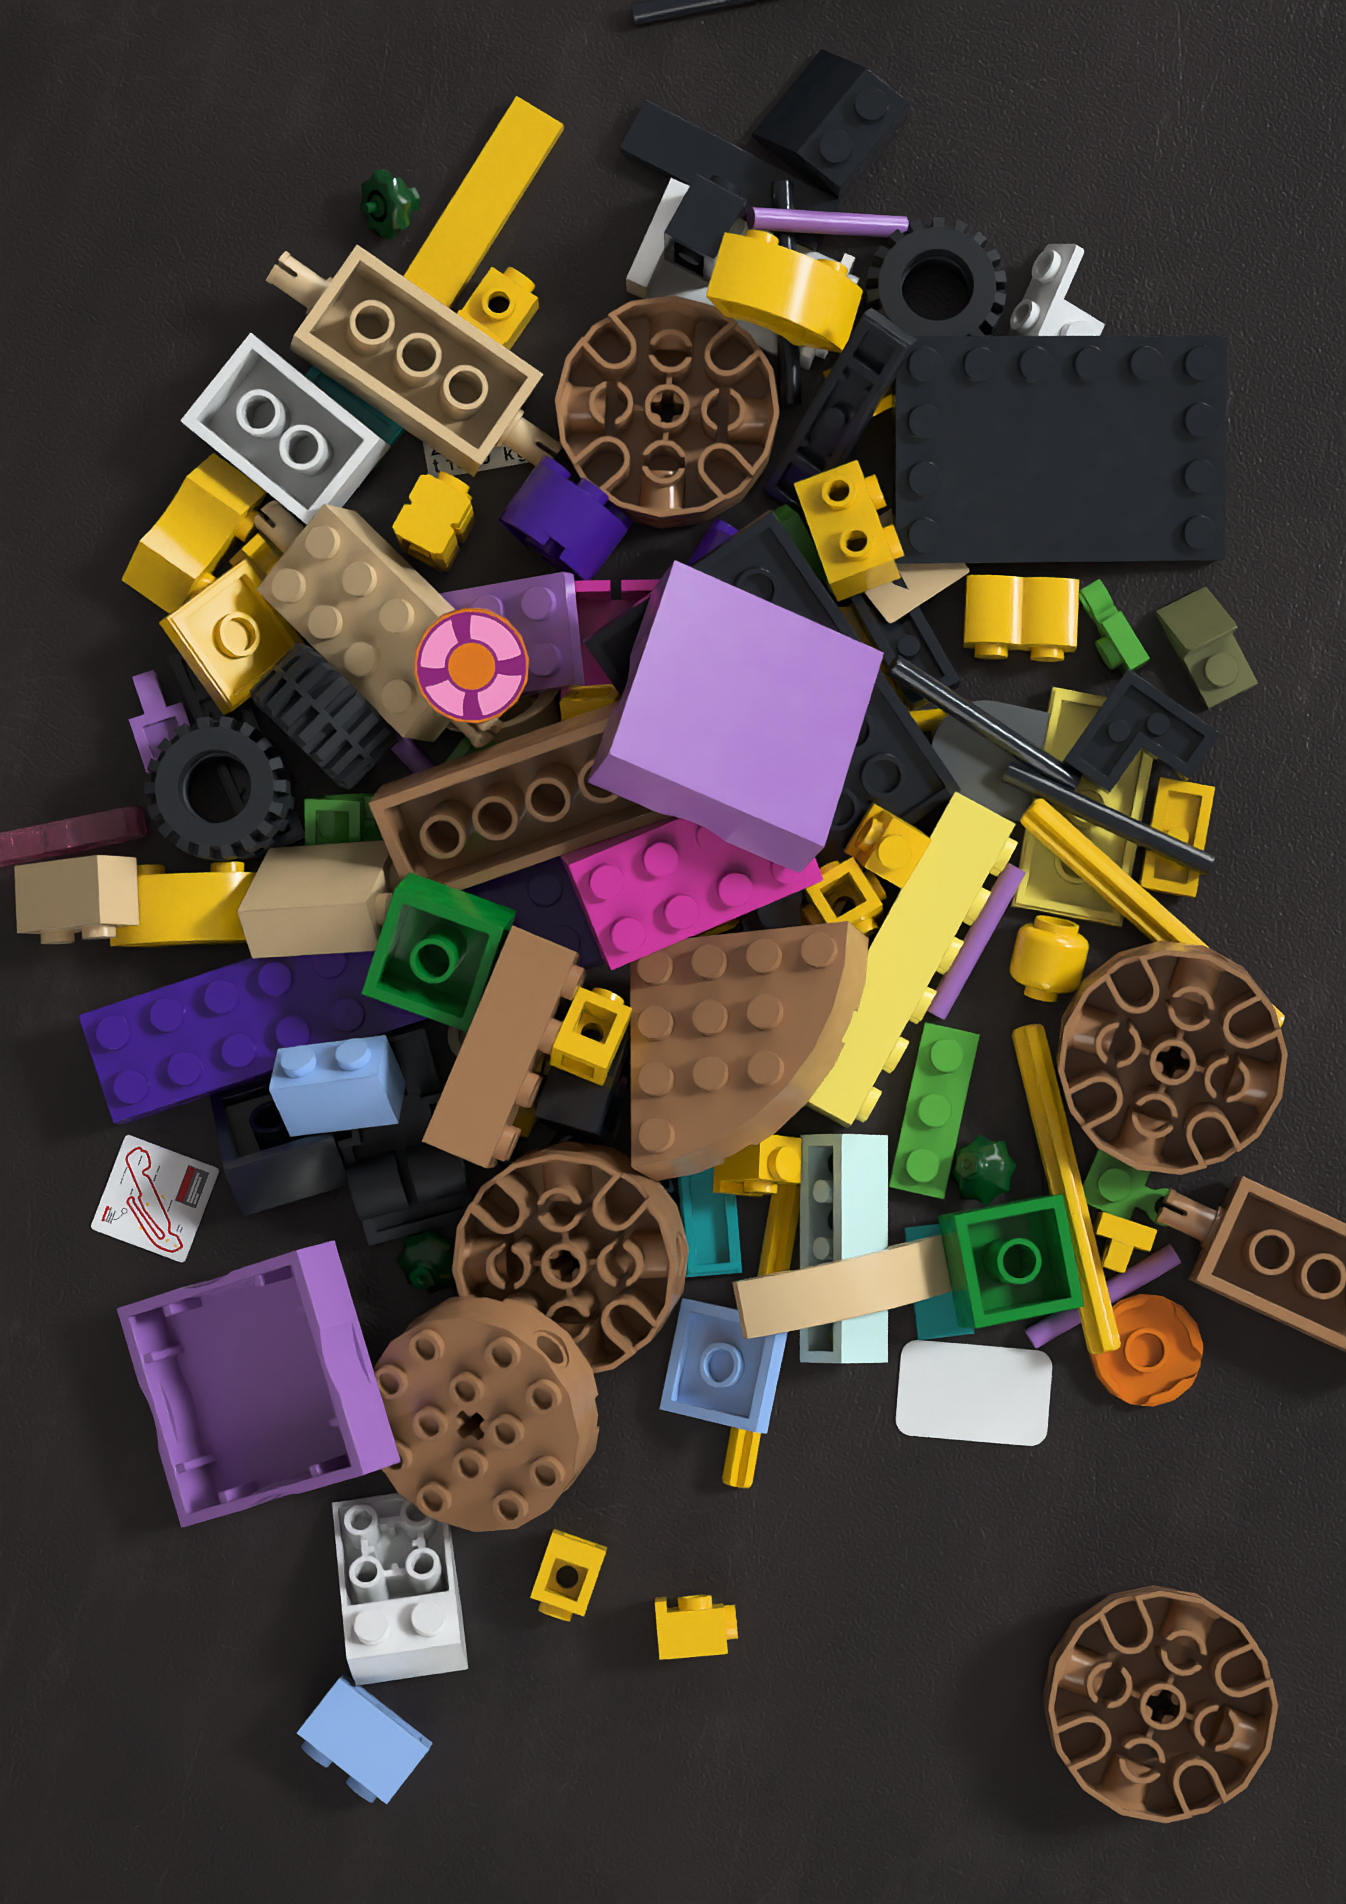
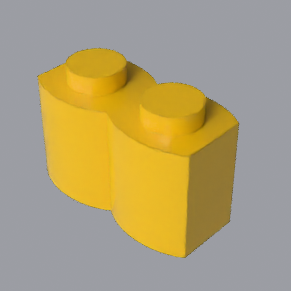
[963,575,1079,662]

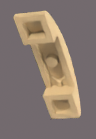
[732,1235,952,1339]

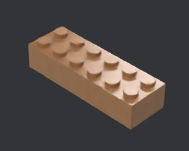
[368,701,672,890]

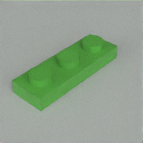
[888,1022,980,1200]

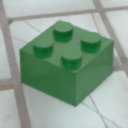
[362,872,517,1032]
[938,1194,1084,1329]

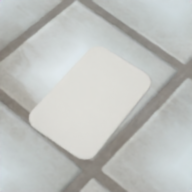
[896,1340,1052,1446]

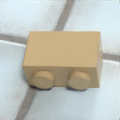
[14,855,139,944]

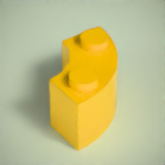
[706,230,863,353]
[122,453,267,614]
[110,862,256,948]

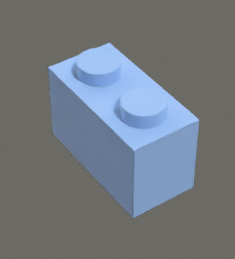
[269,1035,406,1137]
[297,1673,432,1804]

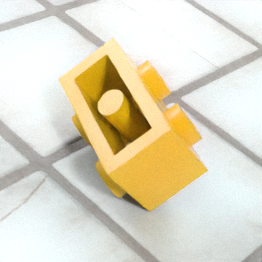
[794,460,905,602]

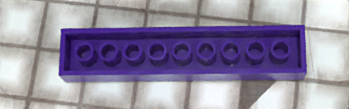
[79,856,606,1125]

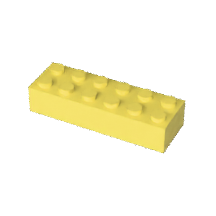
[805,791,1018,1128]

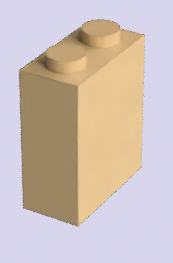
[237,840,401,958]

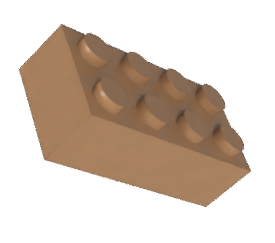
[422,925,588,1168]

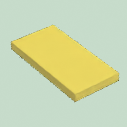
[1010,687,1153,928]

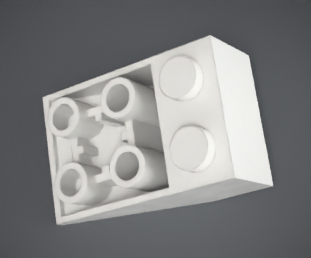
[332,1493,468,1686]

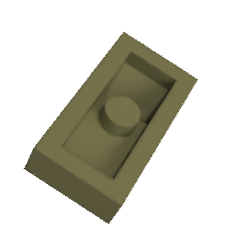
[1155,586,1258,711]

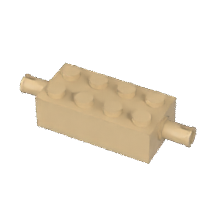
[266,245,561,477]
[254,500,502,748]

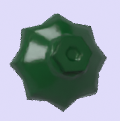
[359,169,420,240]
[950,1135,1016,1206]
[396,1228,456,1294]

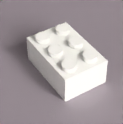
[180,333,391,524]

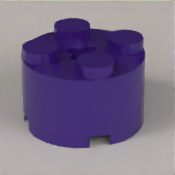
[498,455,633,581]

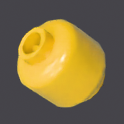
[1009,915,1089,1002]

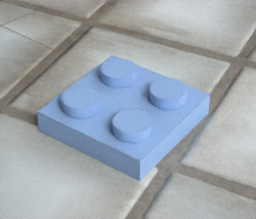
[659,1298,788,1434]

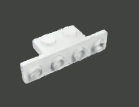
[1007,244,1105,336]

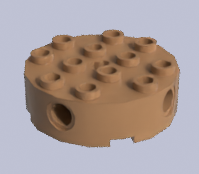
[555,295,780,529]
[1056,941,1288,1175]
[452,1140,689,1374]
[373,1295,599,1532]
[1042,1585,1278,1823]

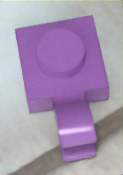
[129,670,191,774]

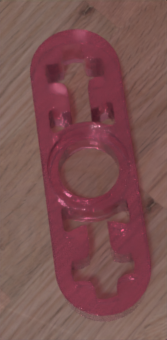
[0,806,148,867]

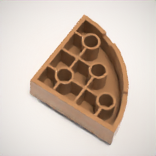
[630,921,869,1181]

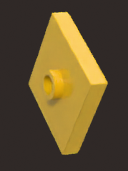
[159,559,306,715]

